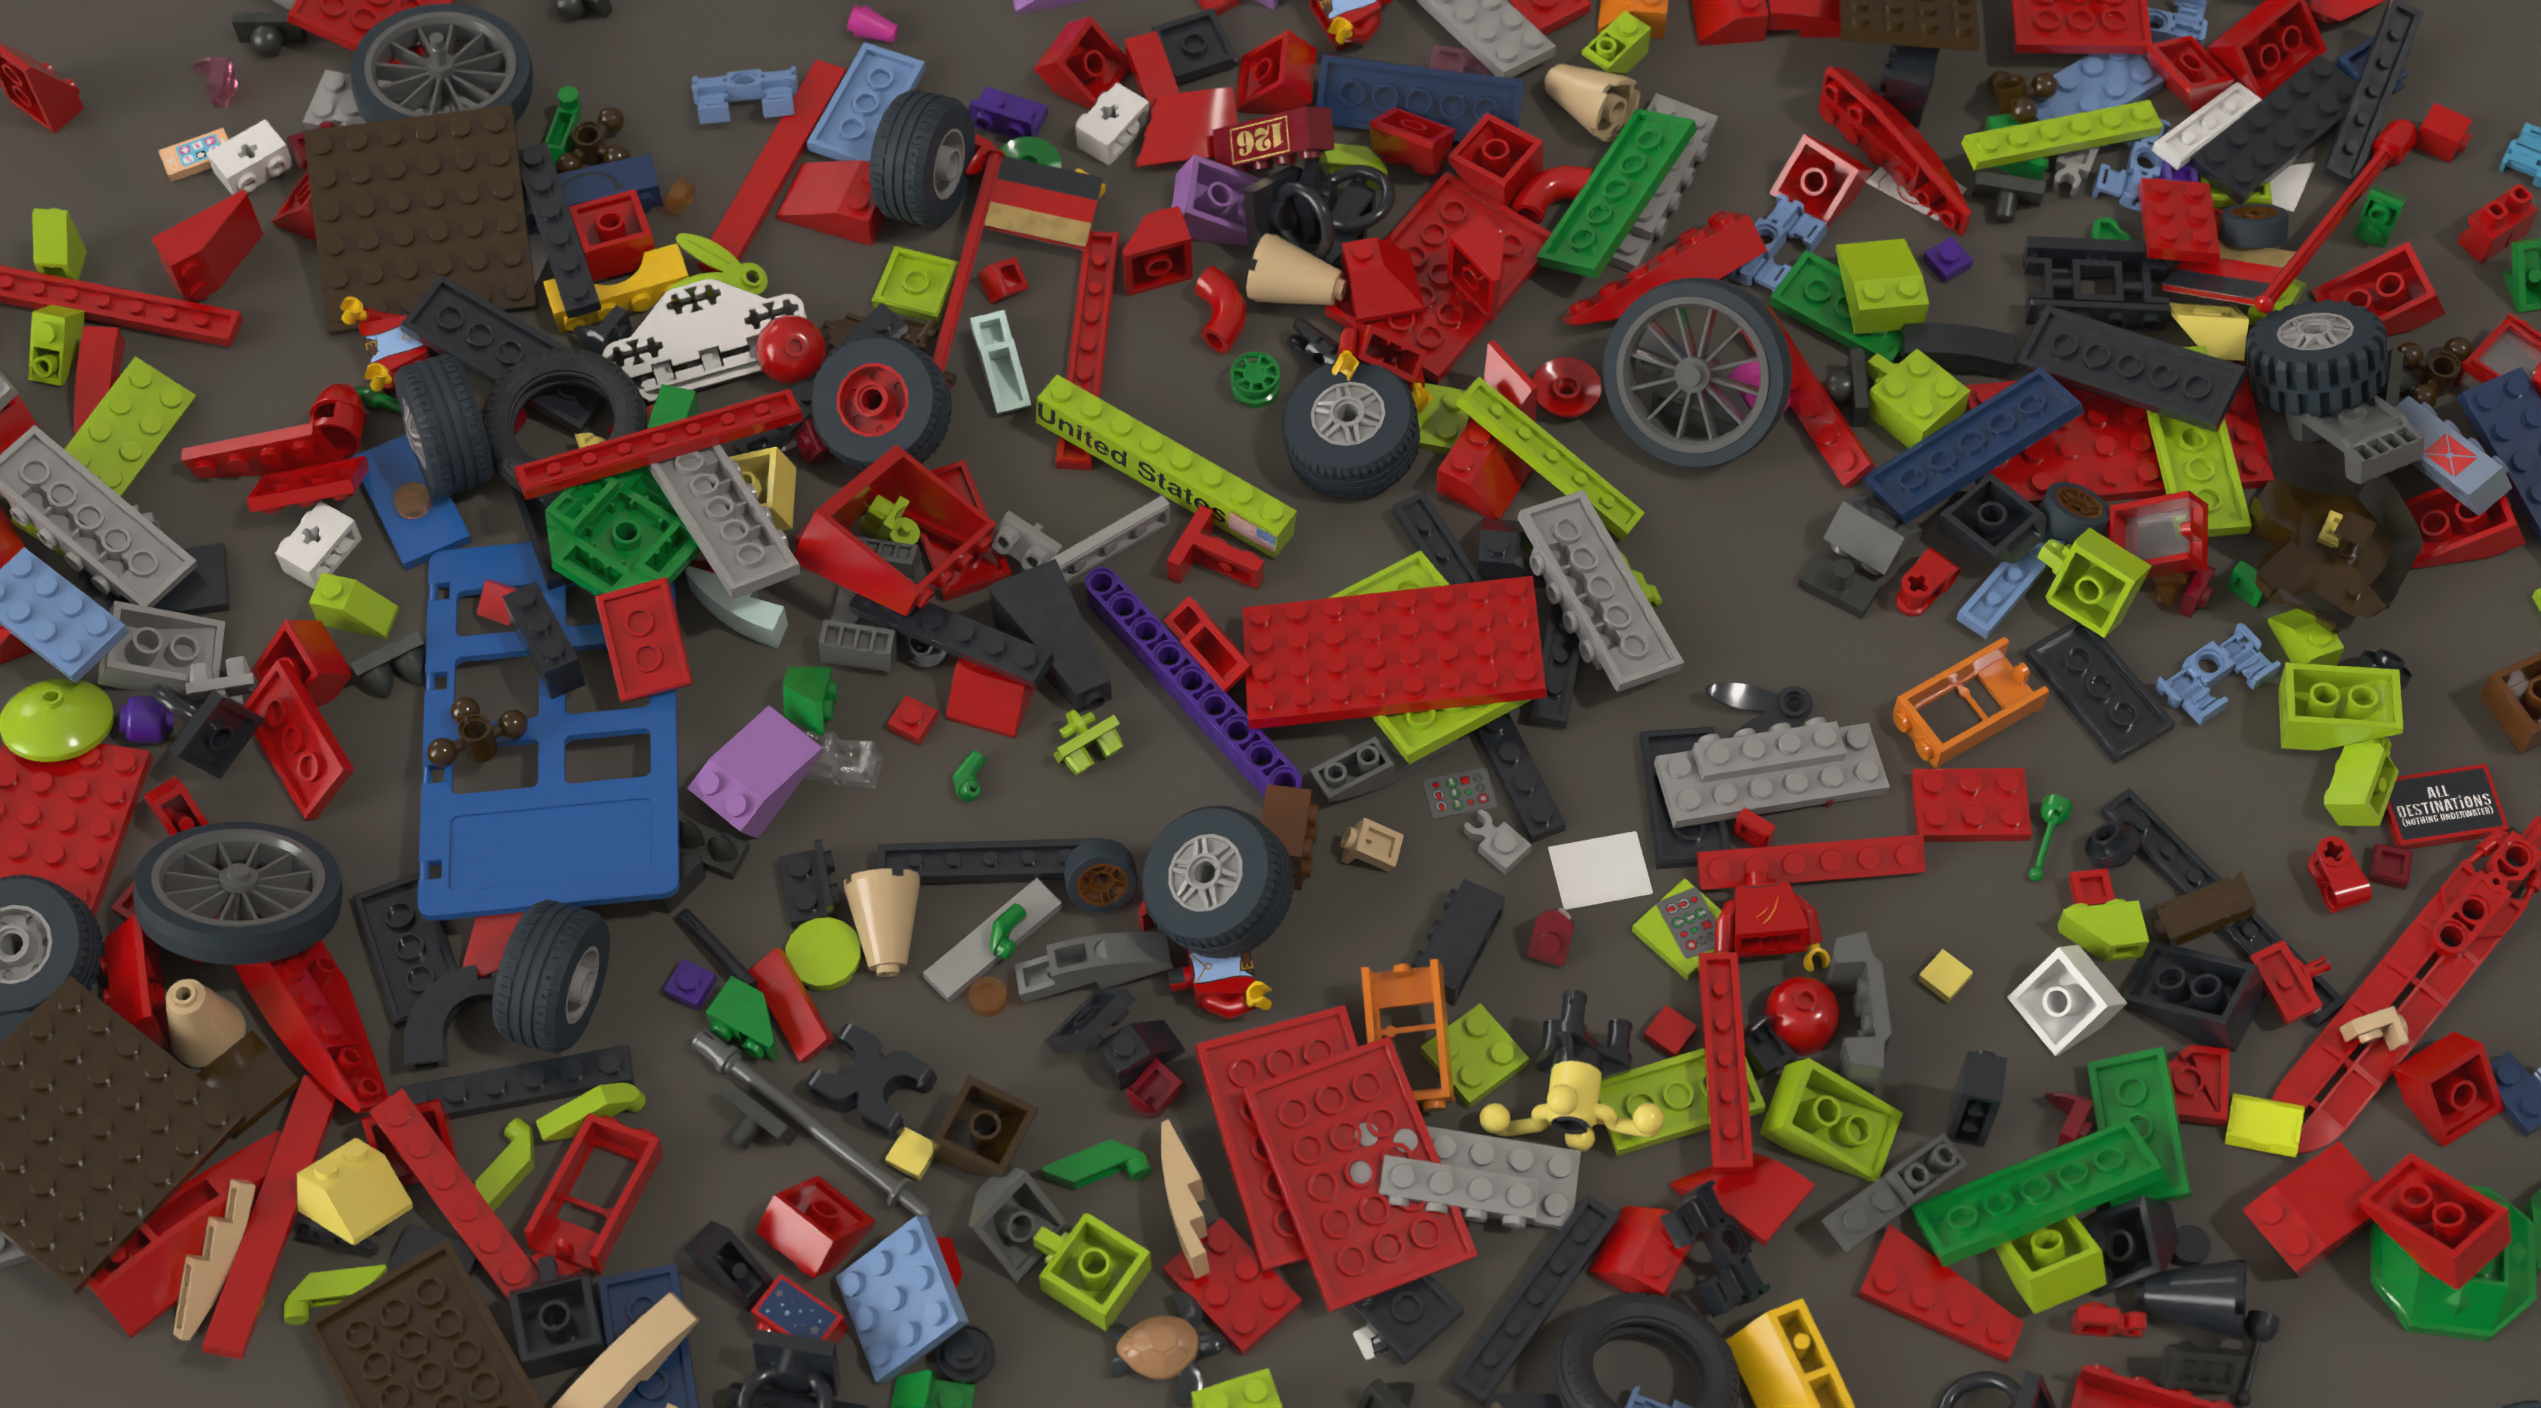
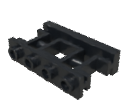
[2022,236,2171,332]

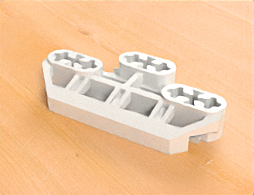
[603,279,807,403]

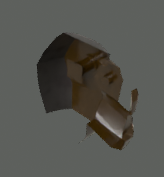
[2249,439,2424,634]

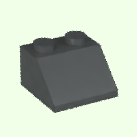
[1823,493,1925,576]

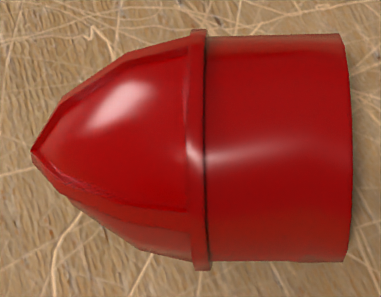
[309,384,367,457]

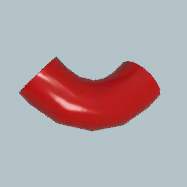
[1511,165,1593,225]
[1194,265,1247,354]

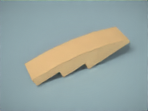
[1161,1119,1210,1279]
[173,1179,256,1341]
[552,1292,699,1408]

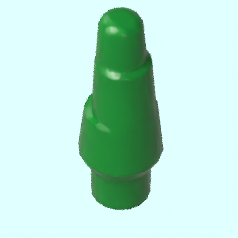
[355,385,401,414]

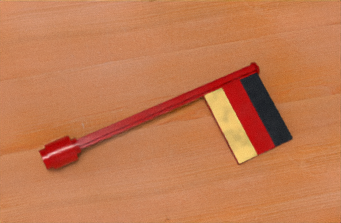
[2162,119,2418,314]
[933,148,1103,392]

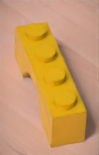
[543,243,689,334]

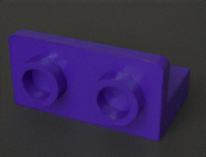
[968,87,1048,140]

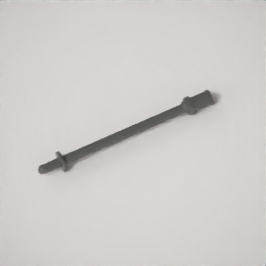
[691,1028,933,1219]

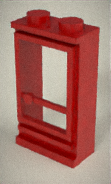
[524,1113,664,1275]

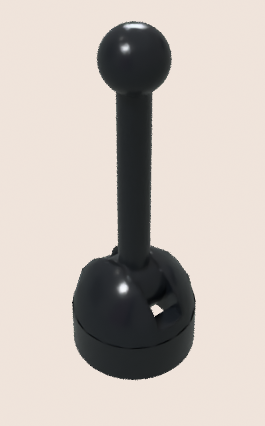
[2235,1310,2280,1407]

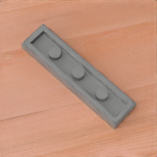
[1042,495,1171,583]
[923,878,1063,1003]

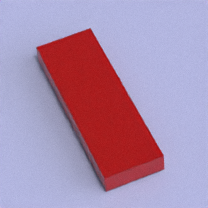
[748,948,834,1063]

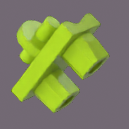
[859,494,920,545]
[1053,709,1124,776]

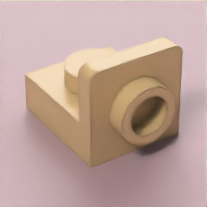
[1340,817,1404,872]
[2340,1006,2409,1051]

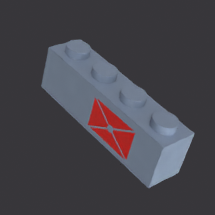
[2394,396,2512,516]

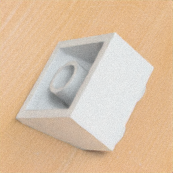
[2007,945,2127,1056]

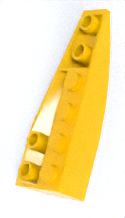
[1726,1298,1855,1408]

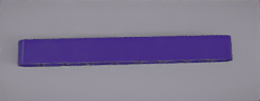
[1085,567,1302,798]

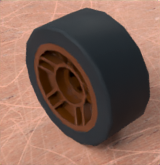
[2221,204,2289,248]
[2038,482,2110,544]
[1064,839,1138,913]

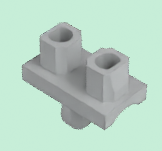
[992,511,1063,570]
[185,656,258,705]

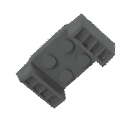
[2285,395,2425,484]
[819,536,922,673]
[1826,932,1891,1096]

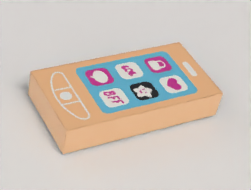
[158,128,228,182]

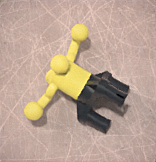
[1480,990,1664,1152]

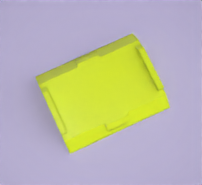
[2225,1093,2305,1158]

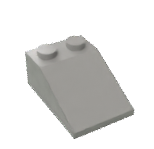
[98,601,225,691]

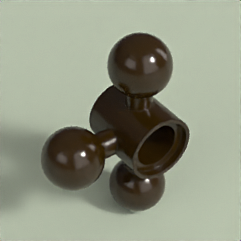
[1987,71,2058,124]
[555,107,630,174]
[2396,337,2472,408]
[427,697,528,767]

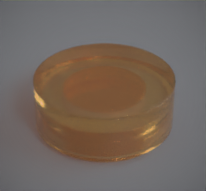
[666,178,696,214]
[393,482,432,519]
[968,976,1008,1017]

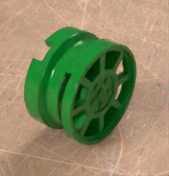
[1231,352,1280,408]

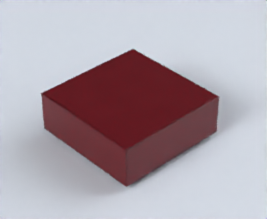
[2368,843,2413,890]

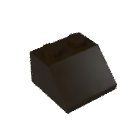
[932,1075,1039,1177]

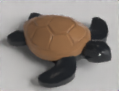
[1109,1291,1228,1407]

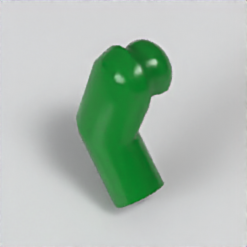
[952,750,986,802]
[989,903,1027,959]

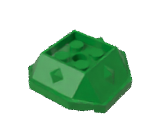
[545,467,701,596]
[2370,1184,2537,1342]

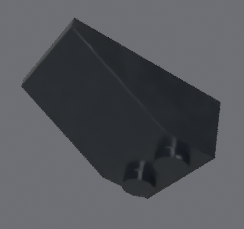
[2121,941,2267,1052]

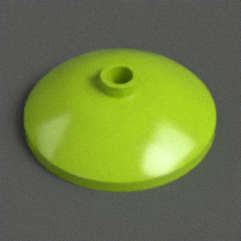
[0,678,114,762]

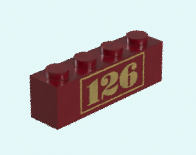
[1213,107,1335,175]

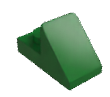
[2502,237,2541,312]
[891,1370,976,1408]

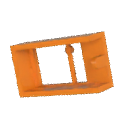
[1892,637,2049,769]
[1361,959,1456,1112]

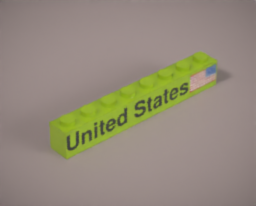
[1036,375,1297,559]

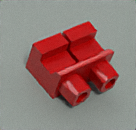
[2457,184,2538,264]

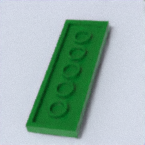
[1536,108,1698,279]
[1911,1119,2165,1267]

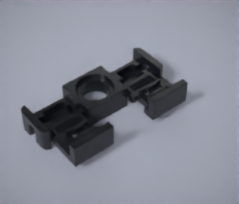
[1660,1180,1770,1317]

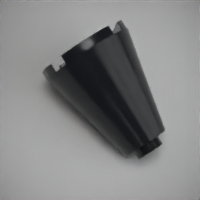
[2137,1259,2247,1340]

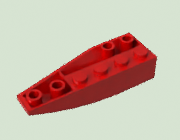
[1561,210,1768,326]

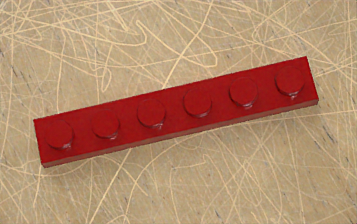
[1742,305,1876,489]
[1696,834,1926,890]
[1698,952,1754,1173]
[369,1088,541,1303]

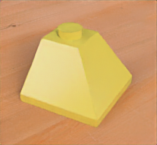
[2169,302,2249,362]

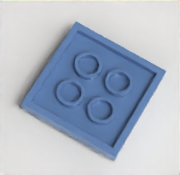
[836,1216,969,1383]

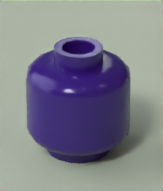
[120,695,174,744]

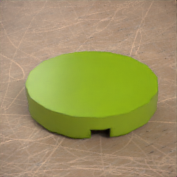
[786,917,862,991]

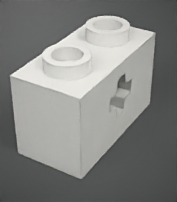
[1075,83,1150,166]
[206,119,294,195]
[275,501,362,589]

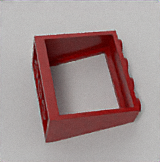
[793,444,997,616]

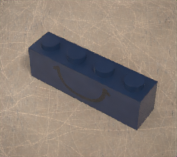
[522,153,664,235]

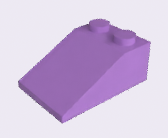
[1172,154,1262,246]
[687,705,825,839]

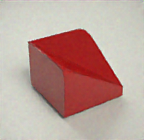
[977,256,1030,303]

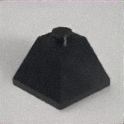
[1477,518,1547,588]
[2080,1195,2179,1297]

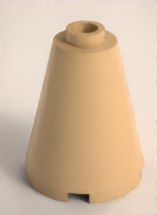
[1545,64,1640,142]
[1247,234,1348,305]
[844,868,920,977]
[166,979,246,1070]

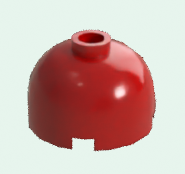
[755,315,826,385]
[1763,976,1840,1056]

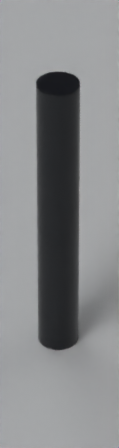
[677,908,758,988]

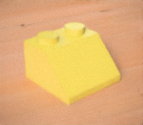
[729,446,796,531]
[297,1138,412,1245]

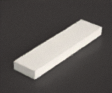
[2152,81,2262,170]

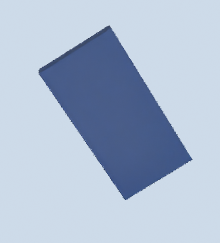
[351,434,472,570]

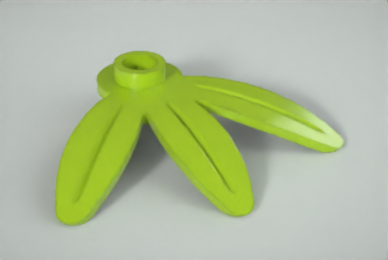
[666,233,768,300]

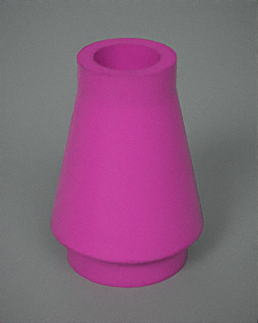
[847,5,899,44]

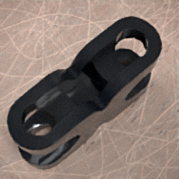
[804,1023,938,1140]

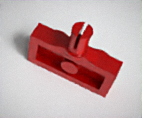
[2248,940,2331,1026]

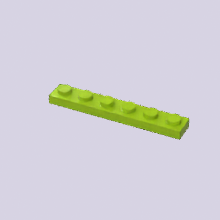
[1961,100,2163,170]
[1456,377,1645,541]

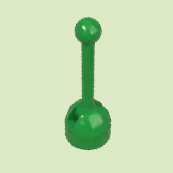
[2029,794,2073,882]

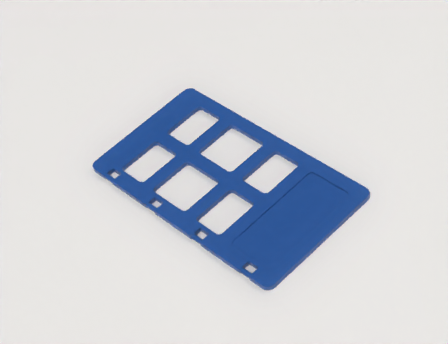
[418,539,680,921]

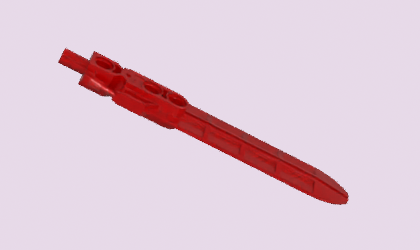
[2272,816,2541,1154]

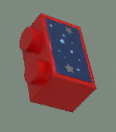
[751,1273,848,1345]

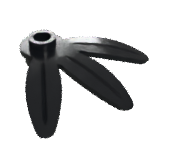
[1706,683,1813,737]

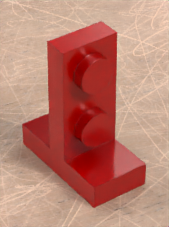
[1167,505,1264,590]

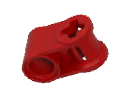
[1896,547,1961,617]
[2307,836,2372,914]

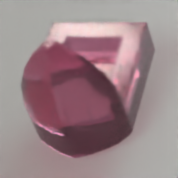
[191,57,237,108]

